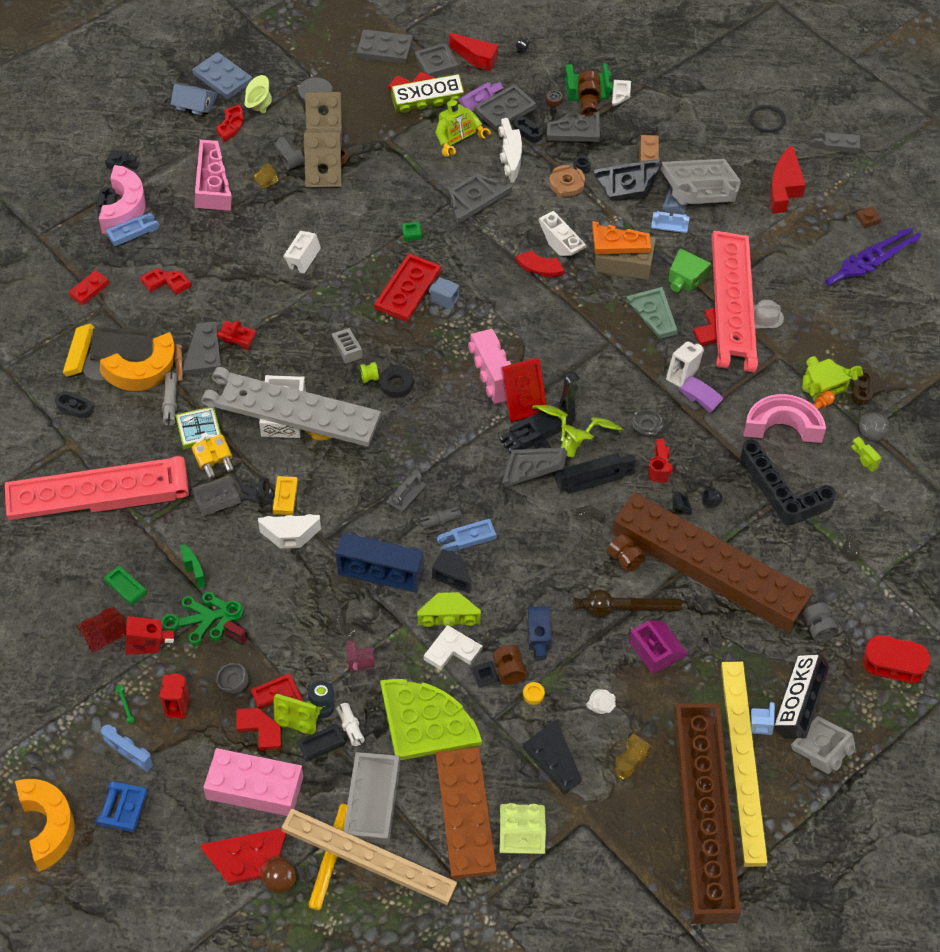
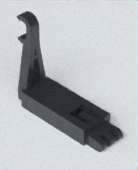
[499,373,580,454]
[534,439,635,494]

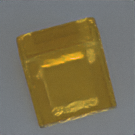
[253,162,278,189]

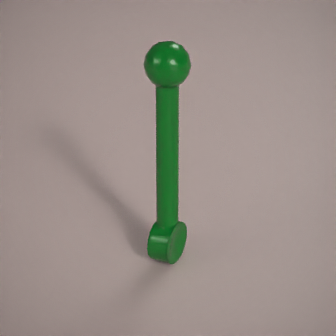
[116,685,135,724]

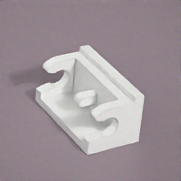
[283,231,321,273]

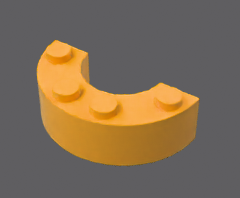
[100,332,174,391]
[15,779,75,872]

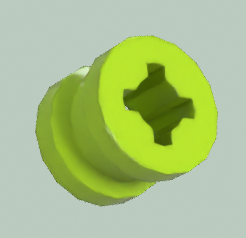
[360,362,379,383]

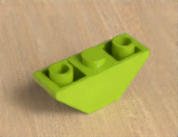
[417,592,481,627]

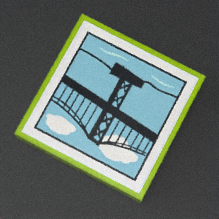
[175,407,221,449]

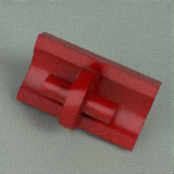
[217,320,256,350]

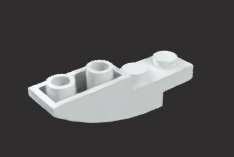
[498,118,522,183]

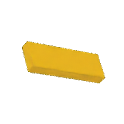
[63,323,95,377]

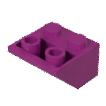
[629,621,688,674]

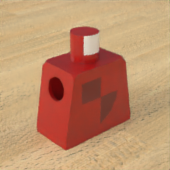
[125,616,174,655]

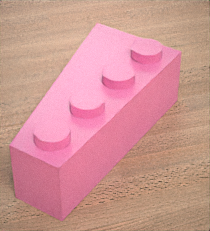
[468,329,511,404]

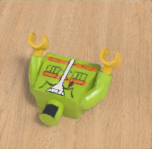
[435,100,491,157]

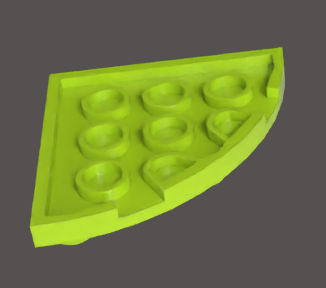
[380,679,482,760]

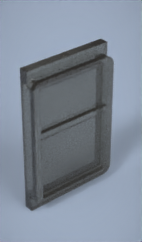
[90,327,154,362]

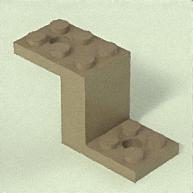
[304,92,342,187]

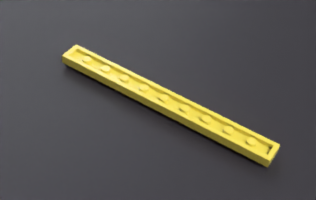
[721,662,767,867]

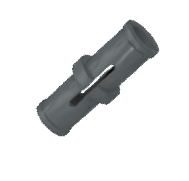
[419,506,461,530]

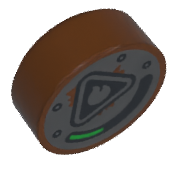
[546,90,563,106]

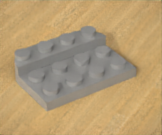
[660,159,741,205]

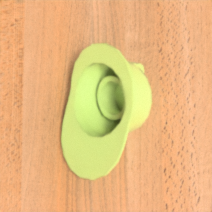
[245,75,272,113]

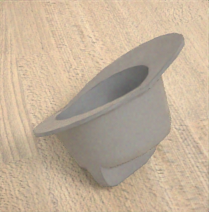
[753,300,784,329]

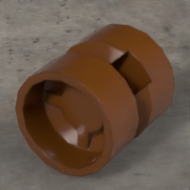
[578,70,601,101]
[607,534,646,572]
[493,645,527,685]

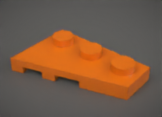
[592,221,651,254]

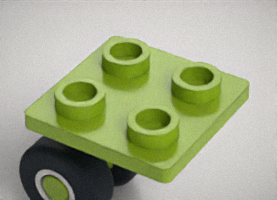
[274,681,334,734]

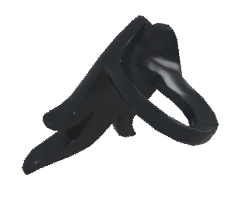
[237,476,275,504]

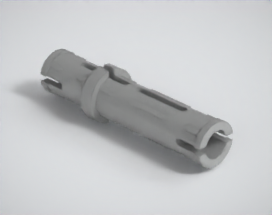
[162,372,178,426]

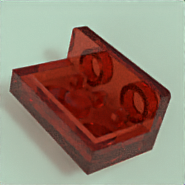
[76,607,127,652]

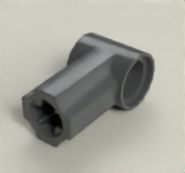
[275,136,305,170]

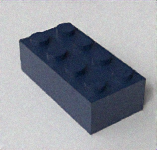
[336,533,424,593]

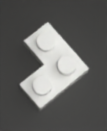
[424,625,482,670]

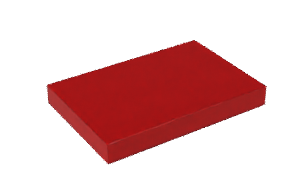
[501,357,547,422]

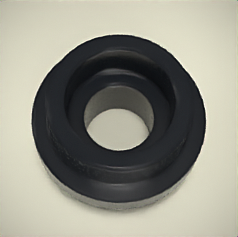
[516,36,530,53]
[573,156,591,173]

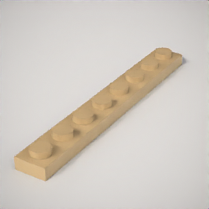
[281,808,457,905]

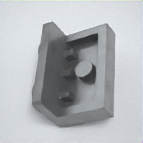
[192,476,241,516]

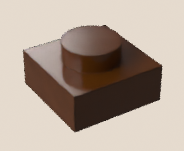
[856,206,881,228]

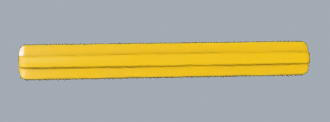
[309,804,347,910]

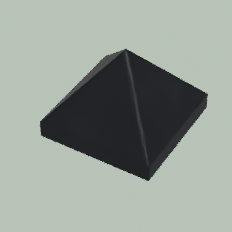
[672,491,692,515]

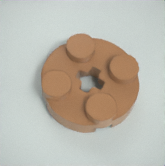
[549,165,585,198]

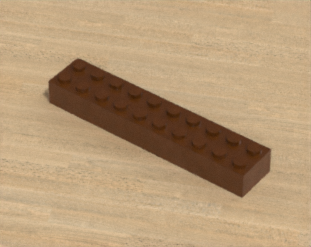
[612,492,814,634]
[673,703,741,924]

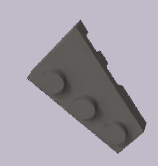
[547,112,600,142]
[182,321,221,375]
[502,448,567,487]

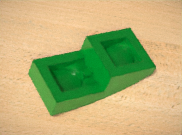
[180,544,206,588]

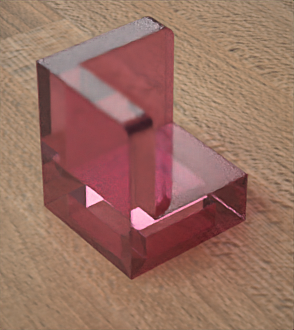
[346,641,375,671]

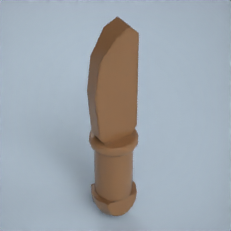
[174,344,183,381]

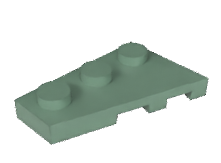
[626,287,678,339]

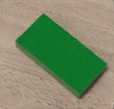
[104,566,147,606]

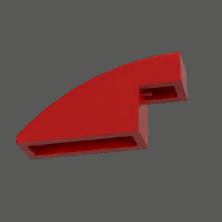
[770,146,806,214]

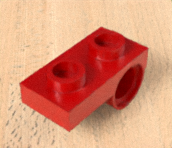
[648,439,672,483]

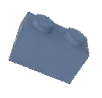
[170,84,218,115]

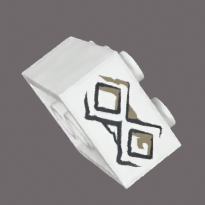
[259,375,306,438]

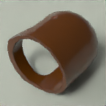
[260,856,296,893]

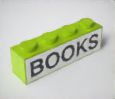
[391,74,464,113]

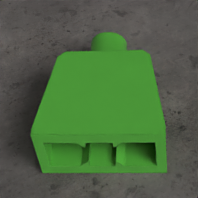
[668,248,711,292]

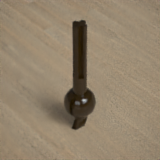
[573,589,682,618]

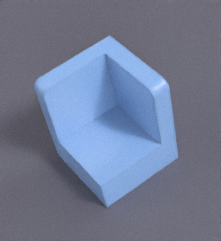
[751,702,775,735]

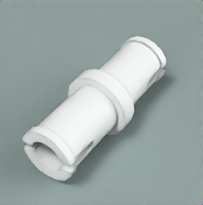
[336,703,365,746]

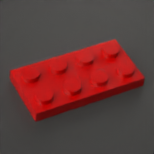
[374,253,441,322]

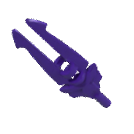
[825,228,921,286]

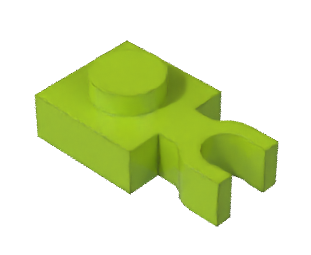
[851,437,881,472]

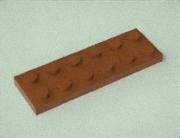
[436,747,497,880]

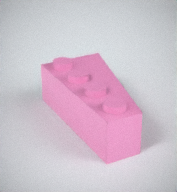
[195,140,232,211]

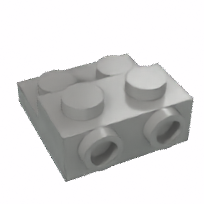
[791,716,855,774]

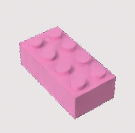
[203,748,304,816]

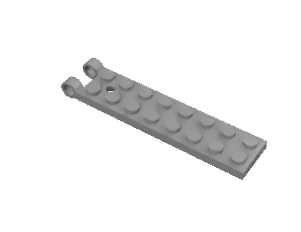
[201,367,381,447]

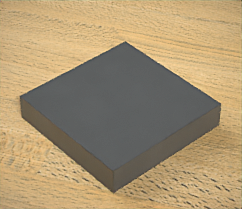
[414,43,459,77]

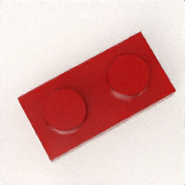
[69,270,110,306]

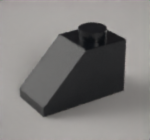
[432,549,471,593]

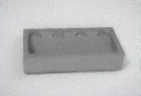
[343,752,401,845]

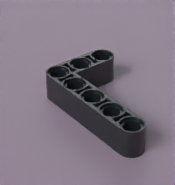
[740,439,836,525]

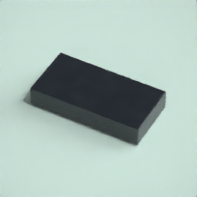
[297,724,346,762]

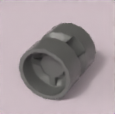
[802,602,839,642]

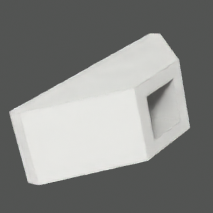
[539,211,586,256]
[258,514,321,548]

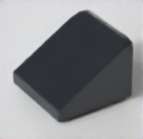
[470,661,499,688]

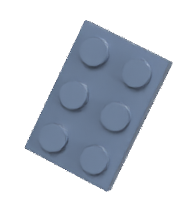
[192,52,252,99]

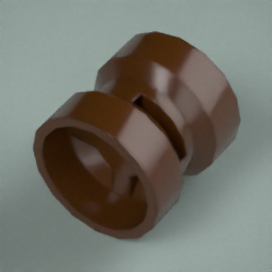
[580,94,599,117]

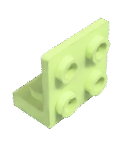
[500,803,546,854]

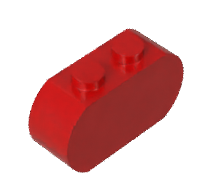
[862,635,930,684]

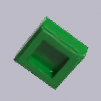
[402,222,422,241]

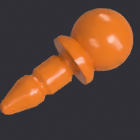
[813,390,835,410]

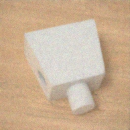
[666,342,704,387]

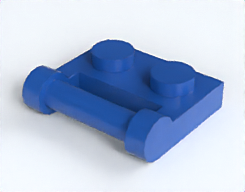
[95,781,148,833]

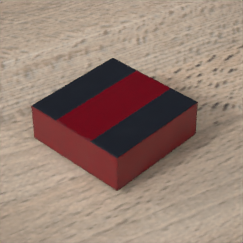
[223,621,247,646]

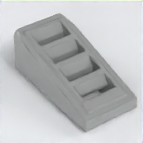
[332,328,363,364]

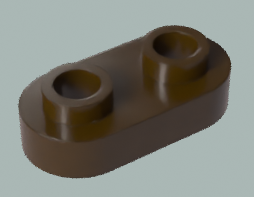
[852,369,874,405]

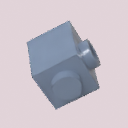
[429,277,459,310]

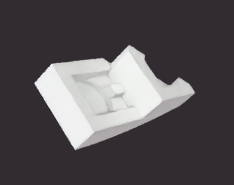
[612,80,631,106]

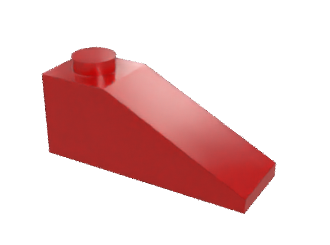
[449,33,498,71]

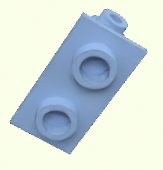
[651,211,689,233]

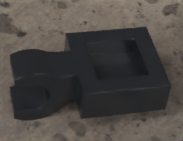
[105,150,139,169]

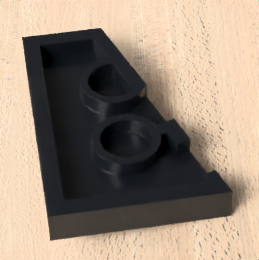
[522,720,582,795]

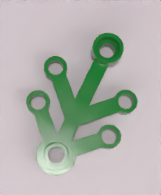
[162,592,244,646]

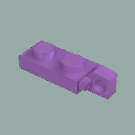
[458,82,503,111]

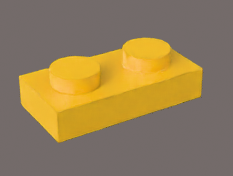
[273,476,298,515]

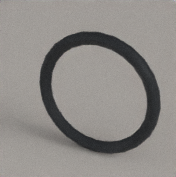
[749,105,786,132]

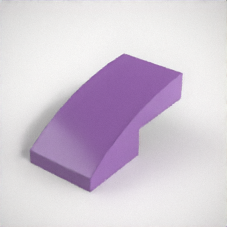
[679,376,723,413]

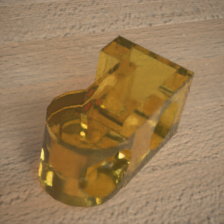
[614,733,651,779]

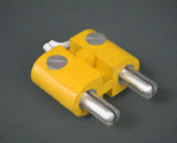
[191,433,234,479]

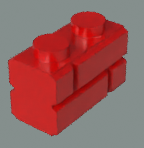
[160,673,190,719]

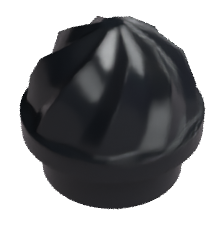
[702,488,723,508]

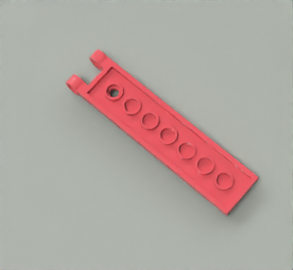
[711,231,758,373]

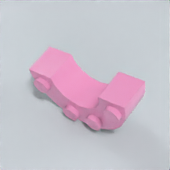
[99,165,146,234]
[743,394,826,443]

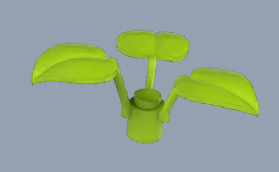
[532,405,623,457]

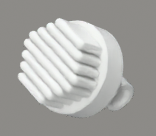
[586,689,616,714]

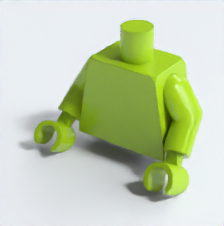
[802,356,863,402]

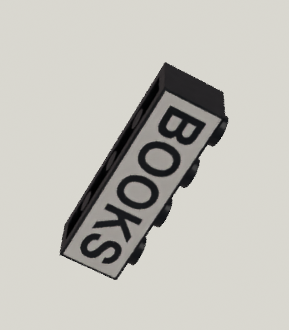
[774,654,830,738]

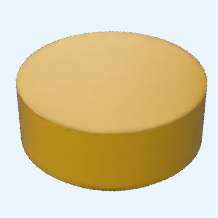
[523,682,545,705]

